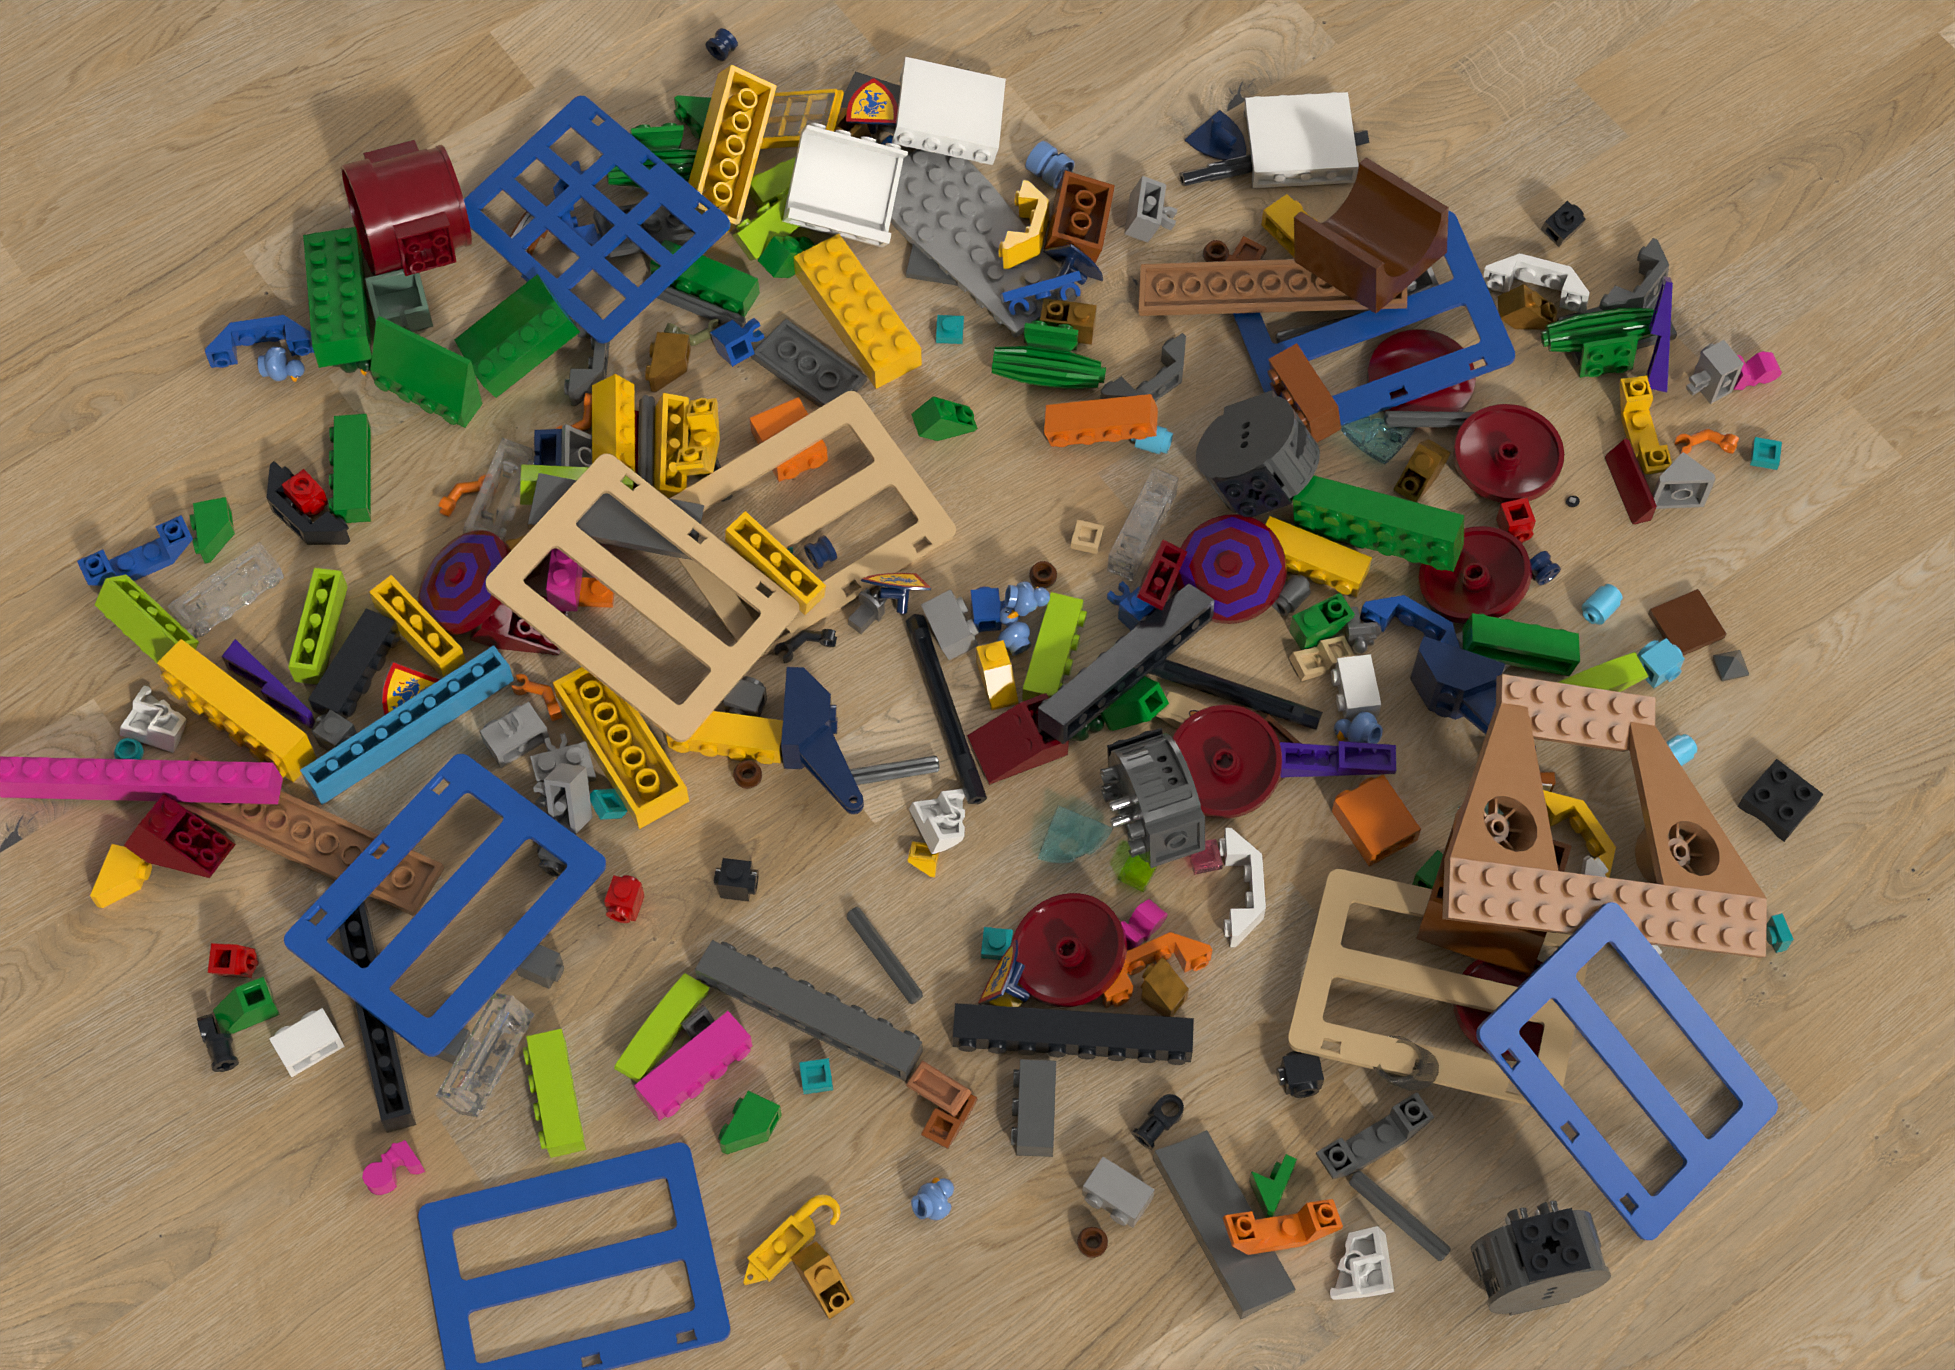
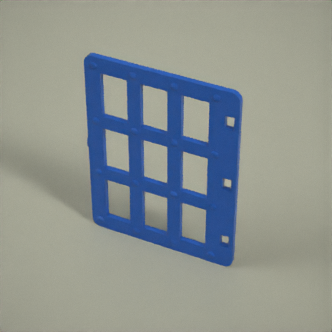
[464,96,731,343]

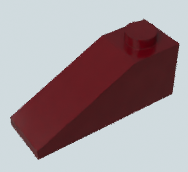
[1137,539,1187,610]

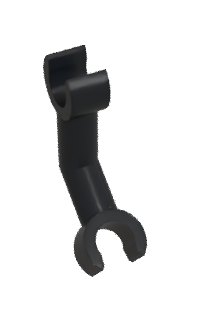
[774,629,837,663]

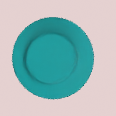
[114,738,144,760]

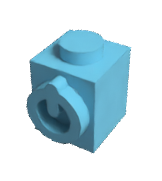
[1637,638,1685,688]

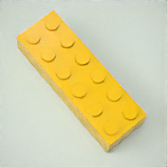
[688,65,777,234]
[793,234,922,389]
[157,639,317,783]
[552,667,690,829]

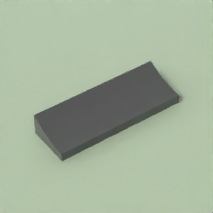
[528,473,704,560]
[1153,1130,1296,1320]

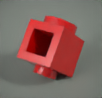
[282,469,329,518]
[1496,498,1536,543]
[604,875,645,923]
[207,943,259,978]

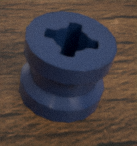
[706,28,738,61]
[804,535,837,570]
[1530,551,1561,585]

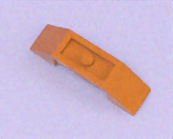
[1103,932,1213,1008]
[1223,1199,1343,1255]

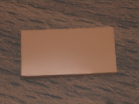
[906,1060,972,1117]

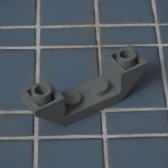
[1599,238,1669,311]
[564,301,610,406]
[1100,333,1186,402]
[1316,1092,1434,1179]

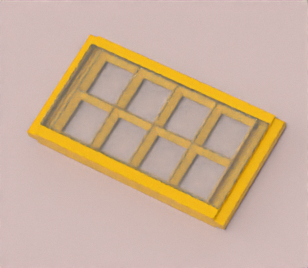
[760,89,844,149]

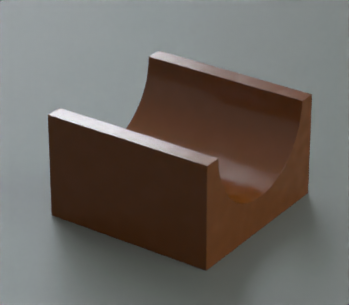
[1294,158,1449,314]
[1416,810,1572,976]

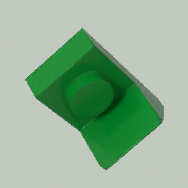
[1249,1154,1297,1218]

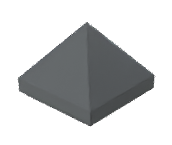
[1713,650,1749,681]
[681,1005,715,1040]

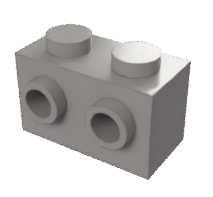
[921,589,979,660]
[1082,1157,1155,1228]

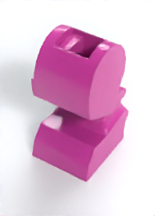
[1733,351,1782,390]
[1121,899,1168,951]
[362,1140,425,1195]

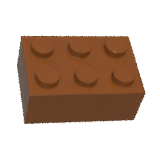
[1044,170,1115,263]
[1267,343,1341,443]

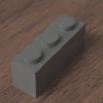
[1011,1059,1056,1157]

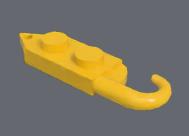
[743,1194,841,1285]

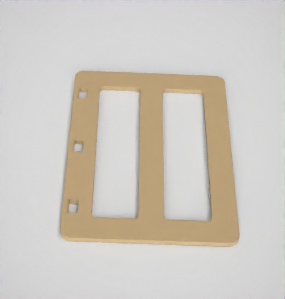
[670,391,956,660]
[486,454,799,742]
[1288,869,1588,1106]

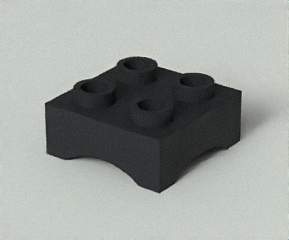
[1737,759,1823,842]

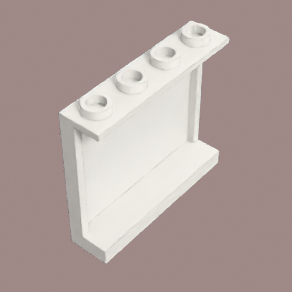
[892,57,1006,165]
[1244,92,1359,188]
[782,123,908,247]

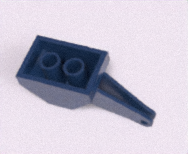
[1410,636,1536,749]
[781,667,864,815]

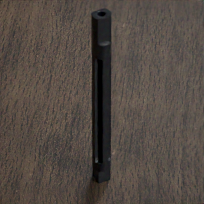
[1179,130,1370,186]
[906,614,987,804]
[1148,659,1323,730]

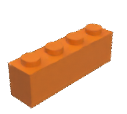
[1044,394,1158,447]

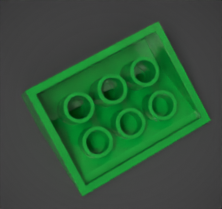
[454,274,580,398]
[370,316,483,428]

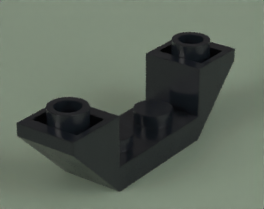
[266,461,350,545]

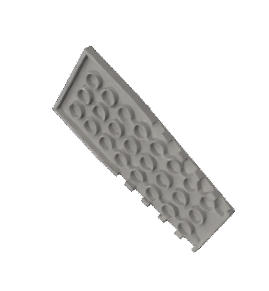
[890,149,1077,338]

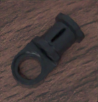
[197,1013,239,1072]
[1131,1094,1184,1150]

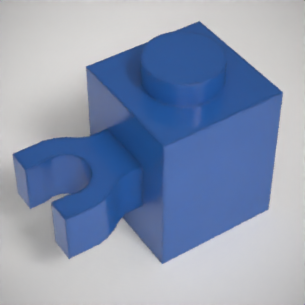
[710,318,765,367]
[1107,581,1156,631]
[970,586,1020,632]

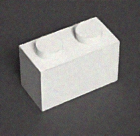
[1331,654,1381,721]
[269,1008,345,1077]

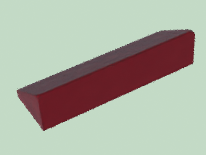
[1605,438,1657,525]

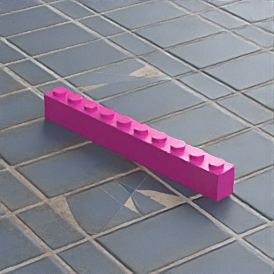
[0,756,283,804]

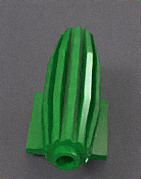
[607,123,697,188]
[1541,308,1655,378]
[991,321,1106,389]

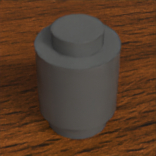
[1272,575,1311,616]

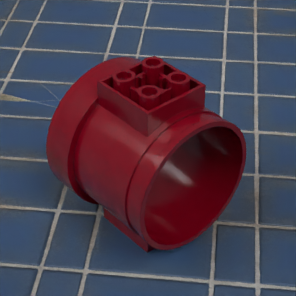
[341,140,472,276]

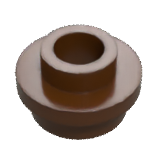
[1203,240,1229,262]
[1029,561,1057,588]
[733,761,762,789]
[1077,1227,1108,1258]

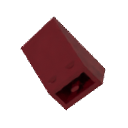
[470,595,568,655]
[967,693,1069,785]
[123,794,236,878]

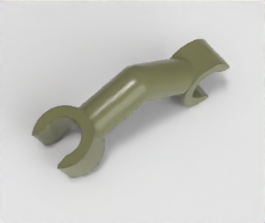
[664,319,719,346]

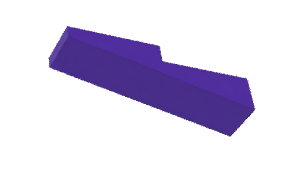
[1646,276,1673,393]
[222,639,315,729]
[1280,741,1396,778]

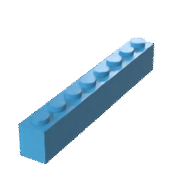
[300,645,514,805]

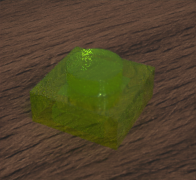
[1118,855,1157,893]

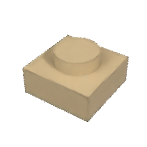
[1071,520,1104,554]

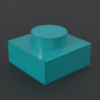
[936,315,964,344]
[1750,437,1782,470]
[590,789,628,820]
[1766,913,1794,953]
[981,927,1013,960]
[799,1058,833,1095]

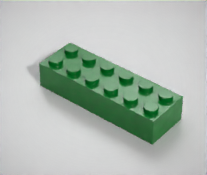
[303,227,372,368]
[1293,475,1464,572]

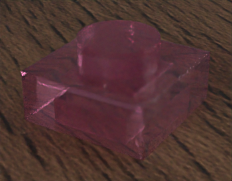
[1189,839,1223,875]

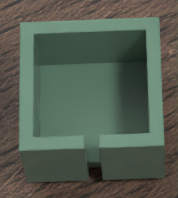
[365,270,433,332]

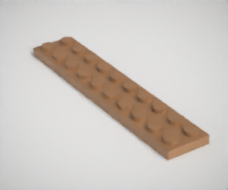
[1139,259,1408,316]
[177,752,444,916]

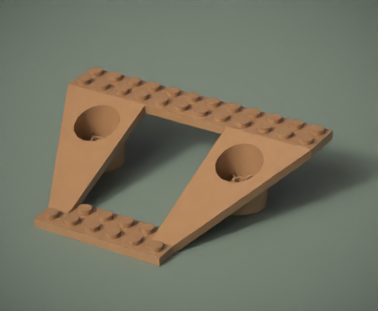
[1442,674,1767,958]

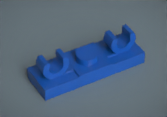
[1000,271,1082,315]

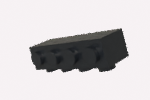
[308,608,400,719]

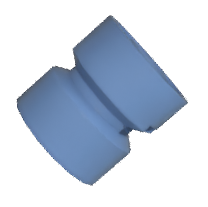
[1025,141,1075,189]

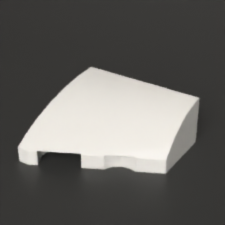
[120,685,186,753]
[909,789,965,854]
[1330,1226,1394,1300]

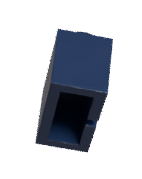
[534,429,562,466]

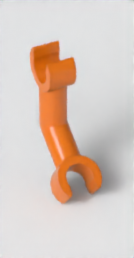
[556,393,592,431]
[1674,429,1739,454]
[438,475,494,517]
[511,674,563,721]

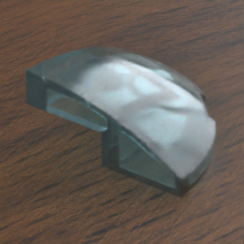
[1341,416,1417,465]
[1037,805,1113,863]

